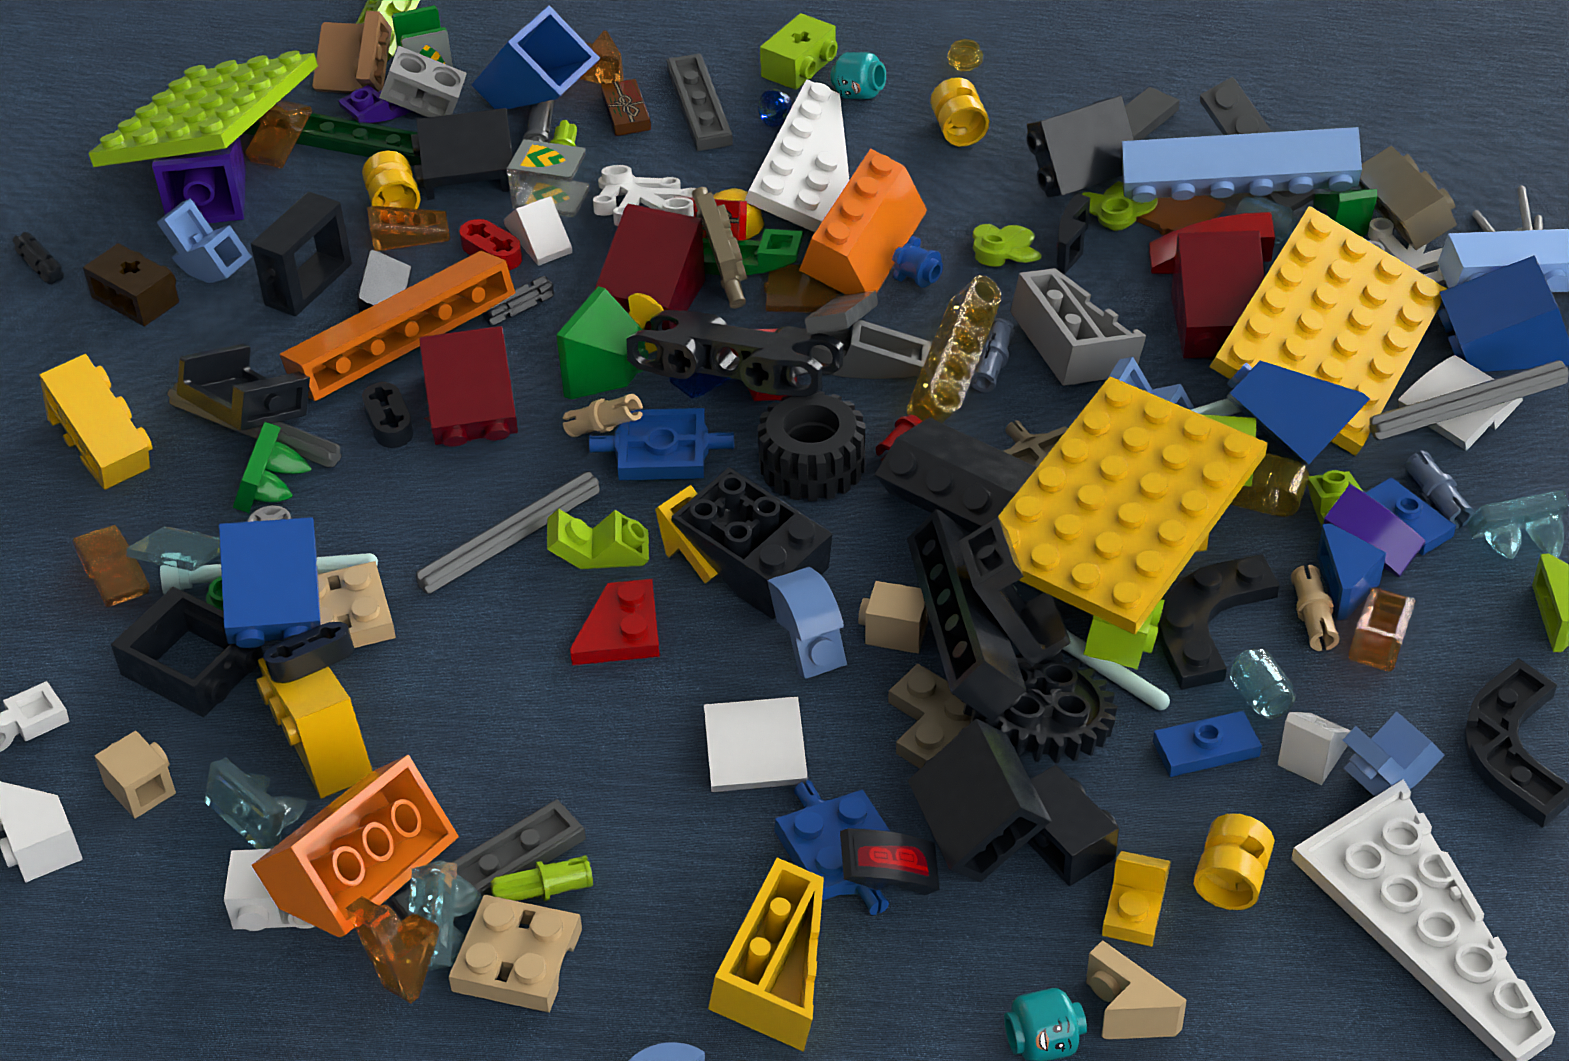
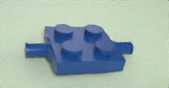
[589,408,734,480]
[774,780,890,915]

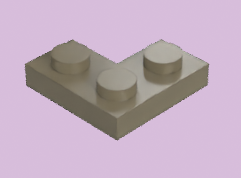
[888,663,972,769]

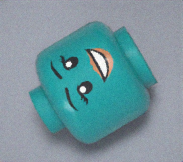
[830,52,886,99]
[1004,988,1087,1061]

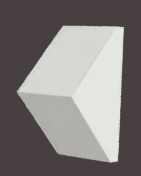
[504,196,573,266]
[1278,712,1350,785]

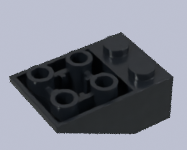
[672,467,833,619]

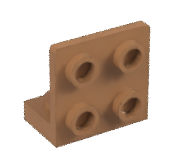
[312,11,392,94]

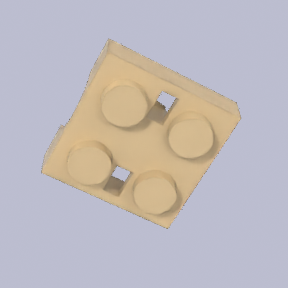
[318,561,396,648]
[449,895,582,1013]

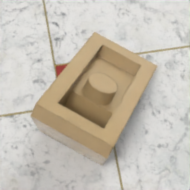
[1086,940,1187,1039]

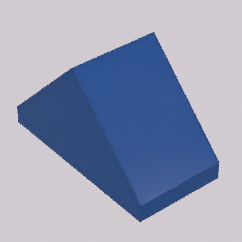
[1317,524,1387,620]

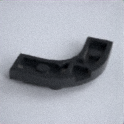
[1160,554,1280,690]
[1465,658,1569,828]

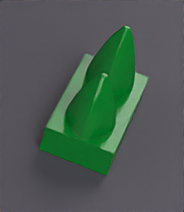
[233,422,312,513]

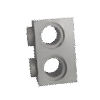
[379,46,467,117]

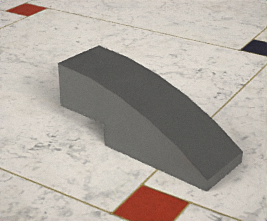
[812,319,931,379]

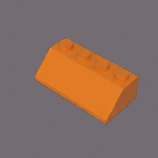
[799,148,927,295]
[251,755,459,938]

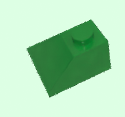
[556,286,649,399]

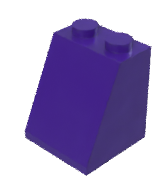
[152,137,246,223]

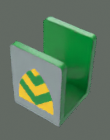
[392,5,453,67]

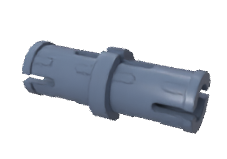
[970,318,1015,392]
[1405,451,1474,529]

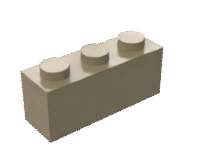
[1358,145,1457,250]

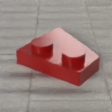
[570,579,660,665]

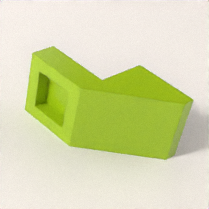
[547,509,649,569]

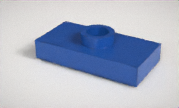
[1365,477,1456,556]
[1153,711,1262,777]

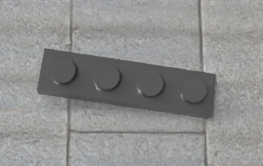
[1200,76,1315,218]

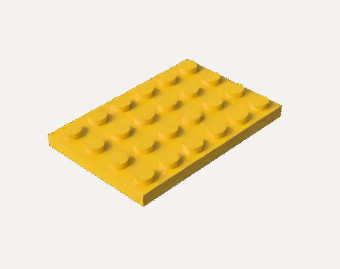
[1209,206,1447,456]
[998,376,1267,634]

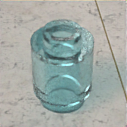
[1235,196,1296,245]
[1229,649,1296,719]

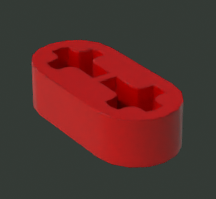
[459,219,522,270]

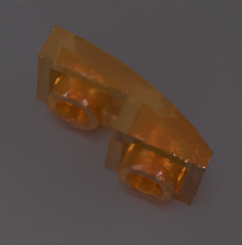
[73,525,150,608]

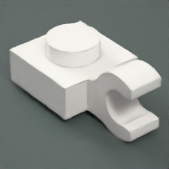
[0,681,70,752]

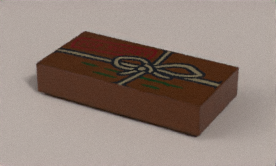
[601,79,651,136]

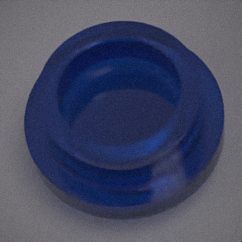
[758,89,793,127]

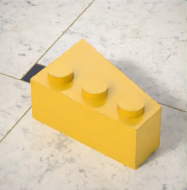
[39,354,153,490]
[256,657,372,799]
[708,858,824,1052]

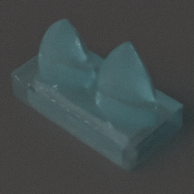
[1467,490,1569,559]
[204,758,307,849]
[404,861,483,972]

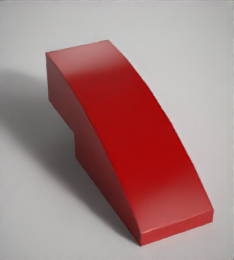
[1149,212,1275,274]

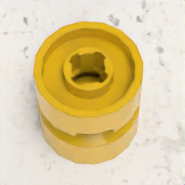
[930,78,990,147]
[362,150,421,221]
[1193,814,1275,910]

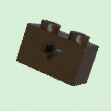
[83,243,179,327]

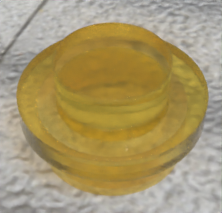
[947,39,983,71]

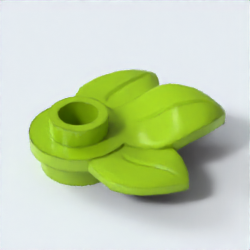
[1082,181,1158,231]
[972,224,1042,267]

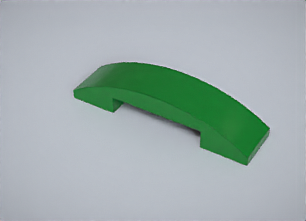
[703,229,803,275]

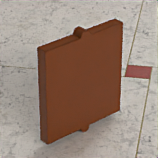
[1136,195,1225,235]

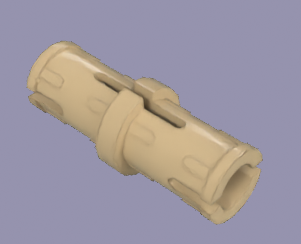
[563,394,643,437]
[1291,565,1340,651]

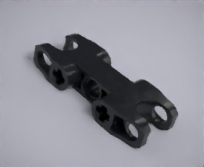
[626,310,843,397]

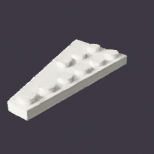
[745,79,849,232]
[1291,779,1555,1061]

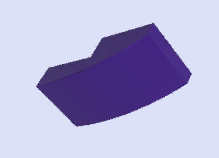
[338,85,413,123]
[1324,484,1426,578]

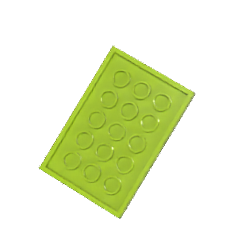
[88,50,318,167]

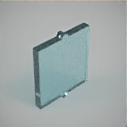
[126,526,220,571]

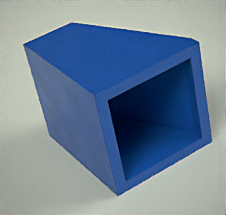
[471,5,600,109]
[1438,255,1569,372]
[1226,360,1370,466]
[219,517,321,648]

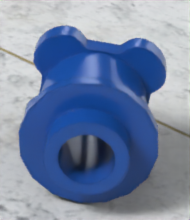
[892,236,943,288]

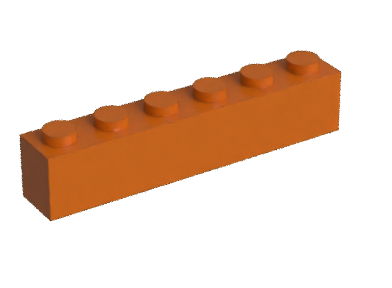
[279,251,516,401]

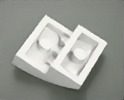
[1398,355,1523,451]
[704,697,807,792]

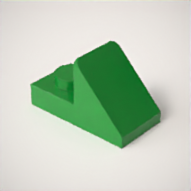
[1313,189,1378,236]

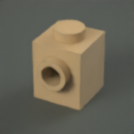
[858,581,929,654]
[94,730,176,819]

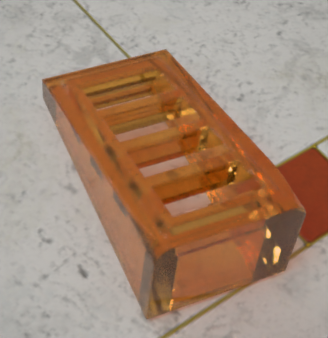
[367,206,451,251]
[1349,587,1416,671]

